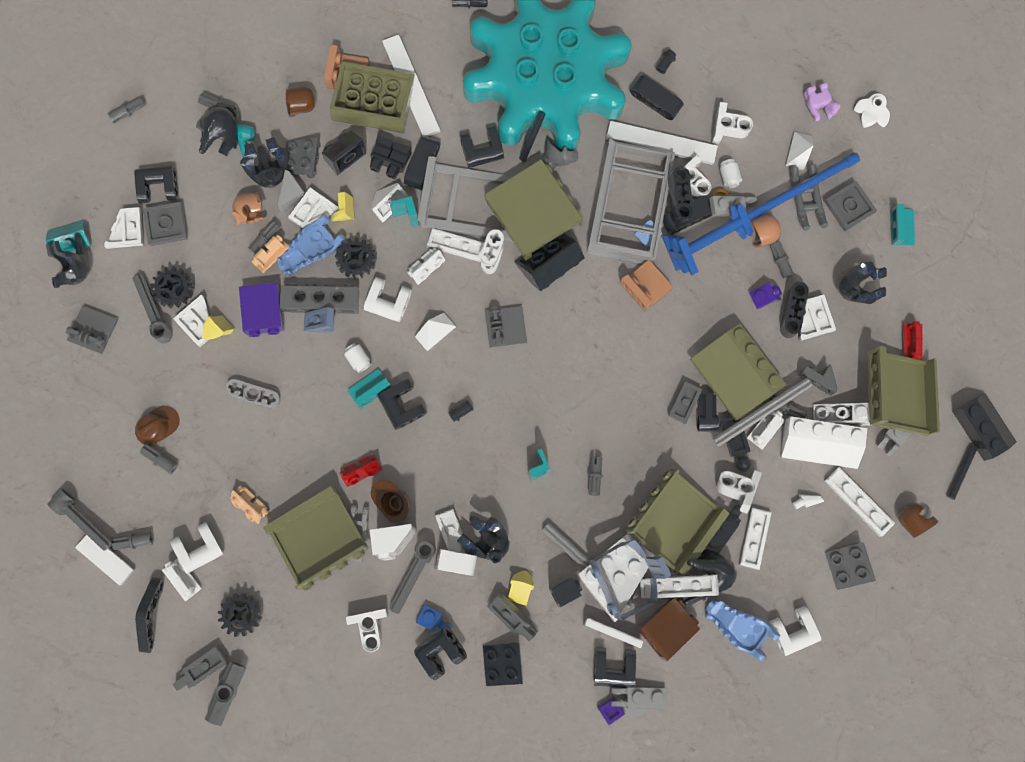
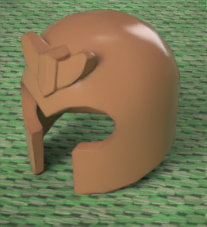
[232,192,264,225]
[750,215,781,248]

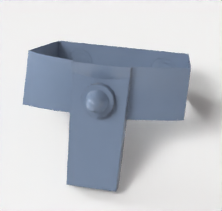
[589,540,671,620]

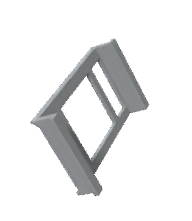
[587,139,675,265]
[417,156,513,242]

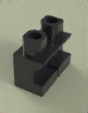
[370,135,412,179]

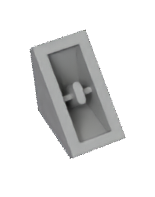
[277,170,305,212]

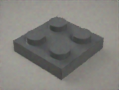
[824,181,877,231]
[143,202,187,246]

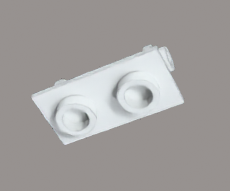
[407,247,445,285]
[747,411,785,450]
[162,558,202,601]

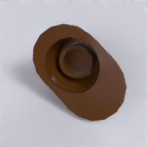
[135,406,180,445]
[370,479,410,523]

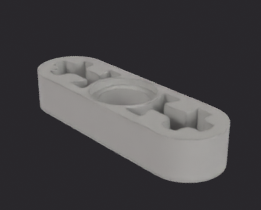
[225,379,281,409]

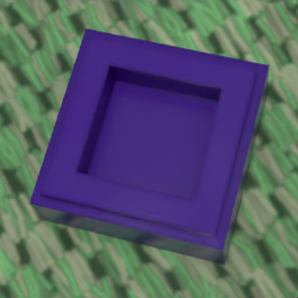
[597,696,625,725]

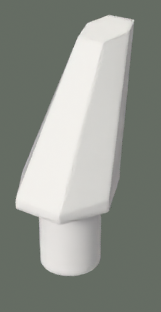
[792,495,824,510]

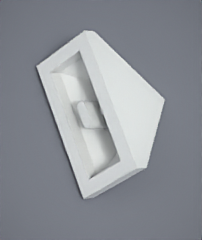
[786,131,813,171]
[371,183,409,222]
[415,313,456,351]

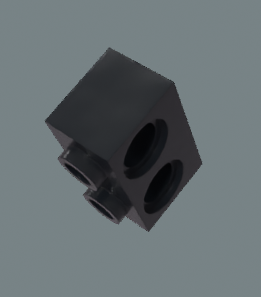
[549,578,583,608]

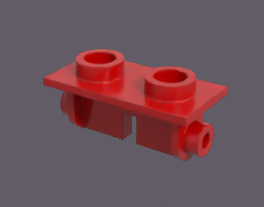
[903,321,923,361]
[339,454,382,487]

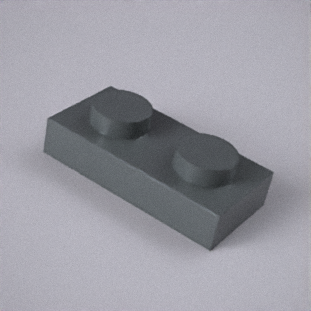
[668,381,702,424]

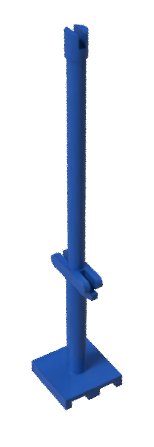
[662,153,860,275]

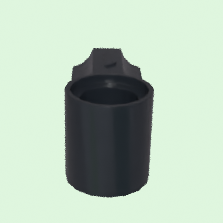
[697,394,719,432]

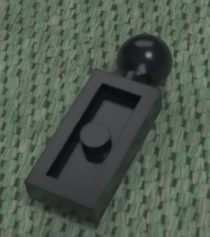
[720,417,752,471]

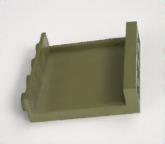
[484,159,584,261]
[867,346,940,436]
[625,469,730,576]
[263,486,369,591]

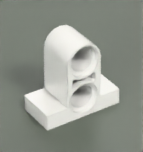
[712,102,753,144]
[675,155,711,199]
[716,470,762,514]
[434,549,477,576]
[346,609,388,652]

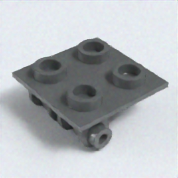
[286,138,320,178]
[66,306,118,354]
[485,306,527,348]
[825,542,876,590]

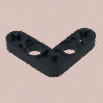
[135,577,164,653]

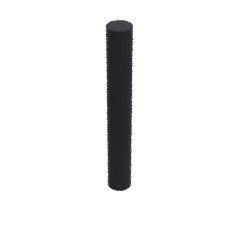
[519,111,546,162]
[947,446,978,500]

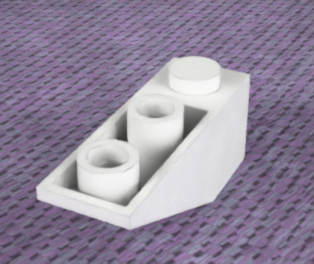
[813,403,871,426]

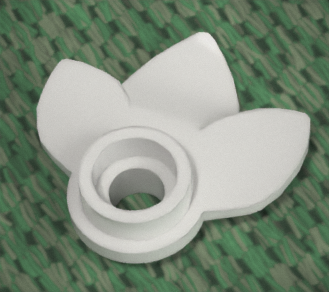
[854,93,890,128]

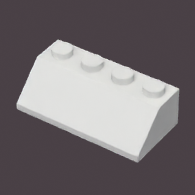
[781,417,867,469]
[370,524,417,561]

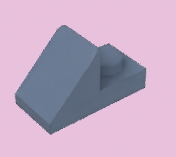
[304,307,334,333]

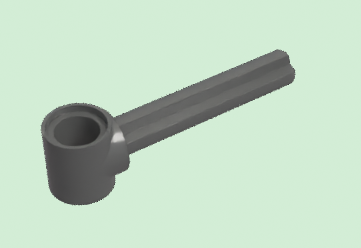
[133,274,173,344]
[47,489,112,551]
[389,541,436,614]

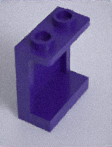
[239,282,284,337]

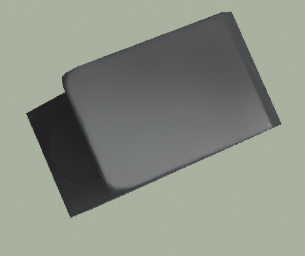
[798,364,838,396]

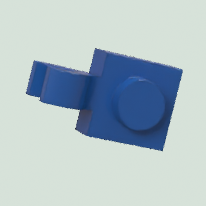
[416,605,452,632]

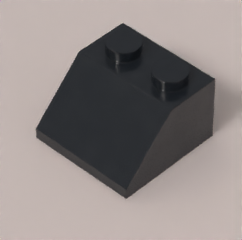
[322,131,367,176]

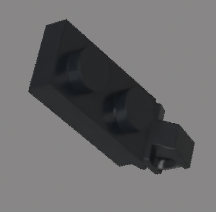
[705,505,742,553]

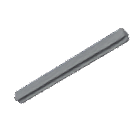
[713,378,812,446]
[542,523,635,609]

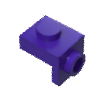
[749,282,782,309]

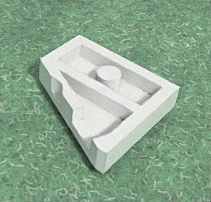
[288,188,339,229]
[104,207,143,249]
[173,295,209,347]
[799,295,836,341]

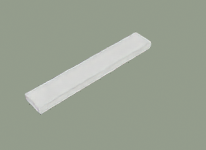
[382,35,440,137]
[606,121,718,165]

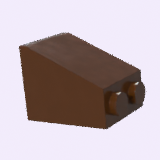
[636,598,700,661]

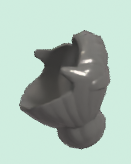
[542,141,578,171]

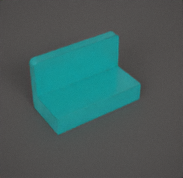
[390,196,419,227]
[891,204,915,246]
[45,220,91,254]
[348,369,391,409]
[528,448,550,481]

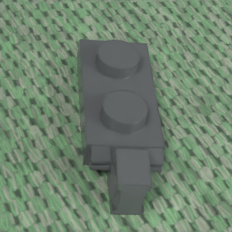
[487,592,538,641]
[173,646,228,691]

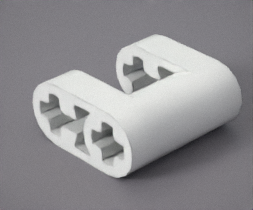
[481,230,504,274]
[364,277,412,323]
[169,522,223,574]
[769,606,821,656]

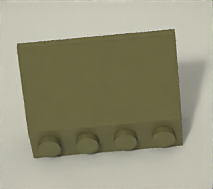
[330,61,415,133]
[690,323,786,421]

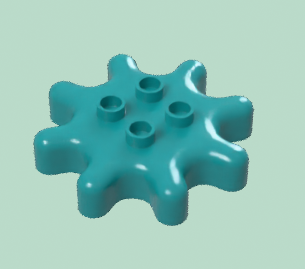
[463,0,632,151]

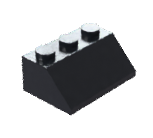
[514,233,585,291]
[953,393,1017,461]

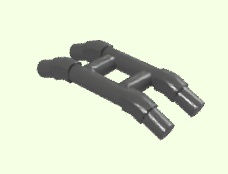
[791,164,828,231]

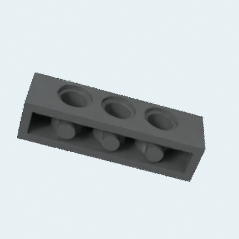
[280,283,359,314]

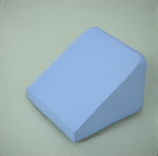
[634,220,662,248]

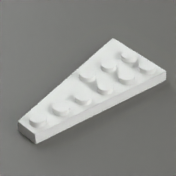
[577,533,655,623]

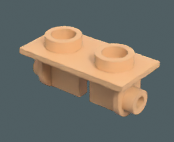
[251,235,289,273]
[230,486,269,525]

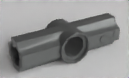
[204,661,247,726]

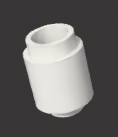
[720,159,742,188]
[344,344,371,373]

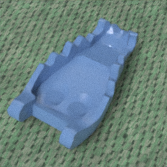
[277,214,346,276]
[705,599,781,661]

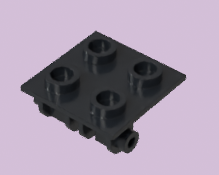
[483,643,523,686]

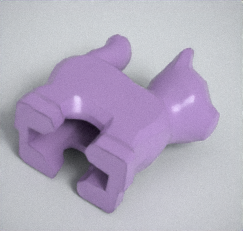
[803,83,840,121]

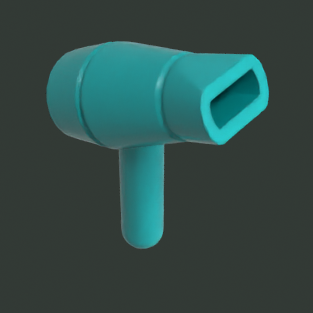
[236,124,255,157]

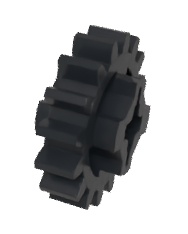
[335,237,377,279]
[150,266,194,309]
[218,593,262,637]

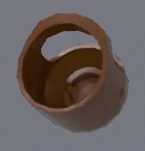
[286,86,315,117]
[898,503,938,538]

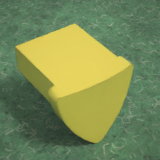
[331,192,355,221]
[202,315,235,340]
[508,570,534,605]

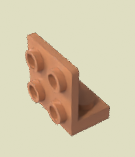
[324,45,369,89]
[620,260,673,312]

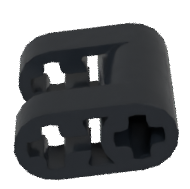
[459,126,504,168]
[134,165,178,204]
[377,379,427,430]
[414,627,467,680]
[594,647,636,688]

